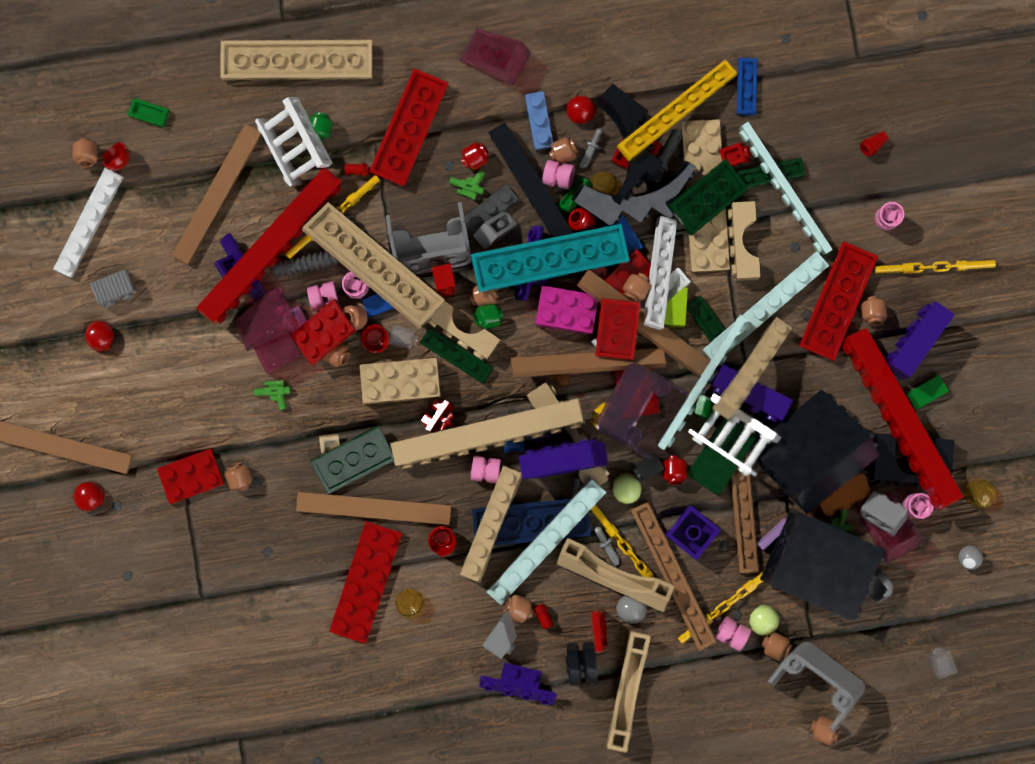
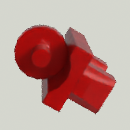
[421,398,455,433]

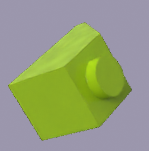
[664,287,688,328]

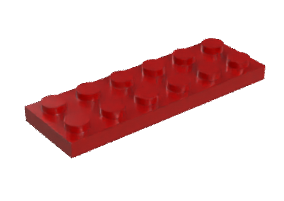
[369,68,449,187]
[798,241,878,361]
[329,521,403,644]

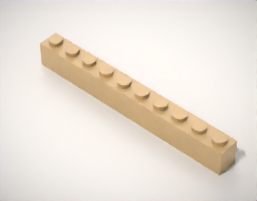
[390,399,585,469]

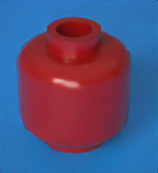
[461,142,490,170]
[568,208,596,233]
[662,455,688,485]

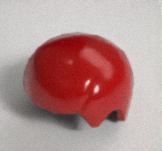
[566,95,596,124]
[102,142,130,171]
[85,320,114,352]
[360,324,390,353]
[73,481,105,512]
[428,525,457,557]

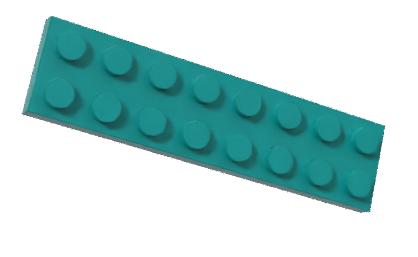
[471,224,630,293]

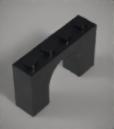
[870,433,955,488]

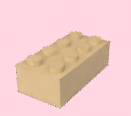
[360,358,441,405]

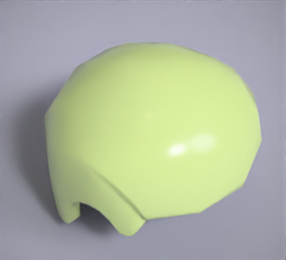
[612,473,641,504]
[749,605,779,636]

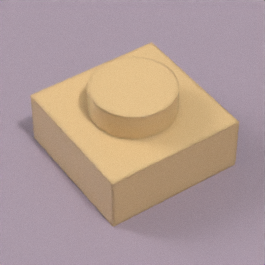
[319,434,340,454]

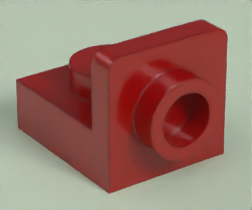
[719,143,751,166]

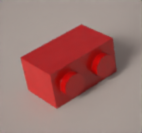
[432,263,457,297]

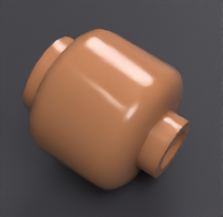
[549,137,579,165]
[72,138,98,168]
[623,273,651,301]
[470,285,499,307]
[861,296,887,326]
[343,306,368,330]
[322,343,350,367]
[224,462,253,492]
[503,595,534,623]
[762,633,792,662]
[810,716,841,745]

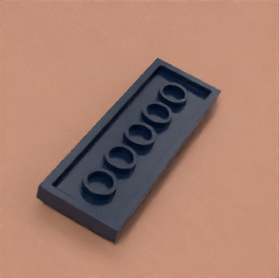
[472,499,591,546]

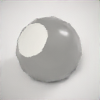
[958,545,983,570]

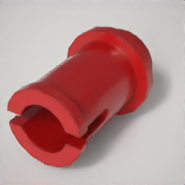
[345,162,369,177]
[533,603,554,629]

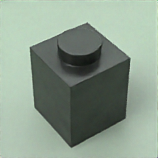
[633,452,664,481]

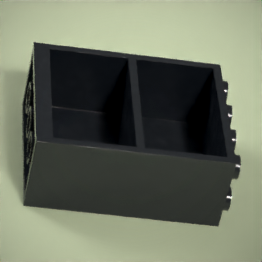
[750,389,879,515]
[760,508,885,621]

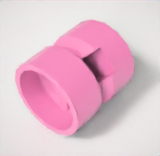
[543,160,575,190]
[874,202,904,231]
[342,272,369,299]
[307,281,339,312]
[470,456,501,484]
[903,493,933,519]
[715,616,751,651]

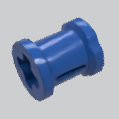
[504,440,524,453]

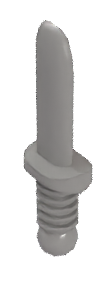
[579,128,603,169]
[594,527,620,567]

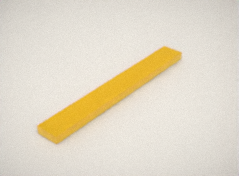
[617,59,738,161]

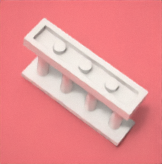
[255,97,333,187]
[689,394,781,476]

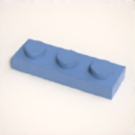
[525,91,553,151]

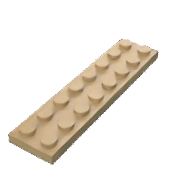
[220,40,372,80]
[681,119,730,273]
[302,202,445,329]

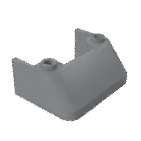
[386,202,471,275]
[768,642,865,733]

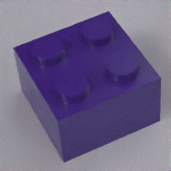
[665,505,721,560]

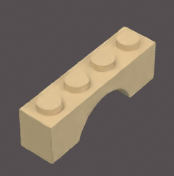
[727,201,760,281]
[426,301,501,360]

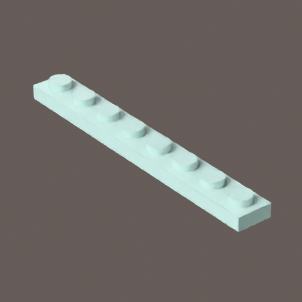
[739,122,833,255]
[702,251,829,361]
[658,314,748,450]
[487,478,606,605]

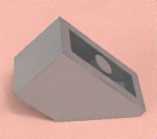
[473,210,518,250]
[482,611,517,659]

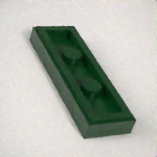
[686,295,725,343]

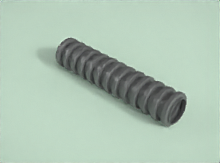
[272,251,343,278]

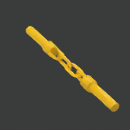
[285,175,380,259]
[874,260,996,274]
[590,504,671,598]
[678,572,763,644]

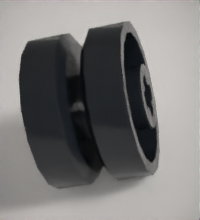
[565,641,597,686]

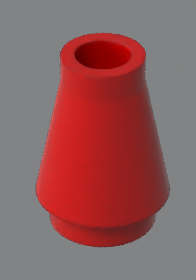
[860,131,889,157]

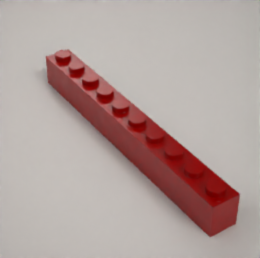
[196,167,342,326]
[842,328,964,511]

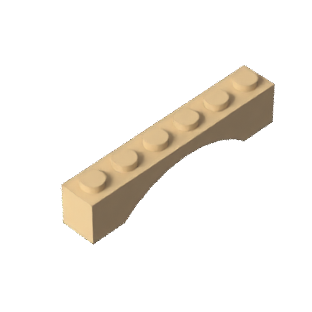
[712,317,792,420]
[527,383,610,486]
[460,466,522,583]
[557,538,675,612]
[606,630,651,753]

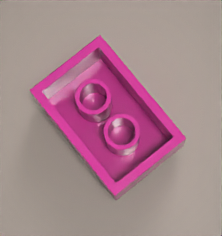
[535,286,598,336]

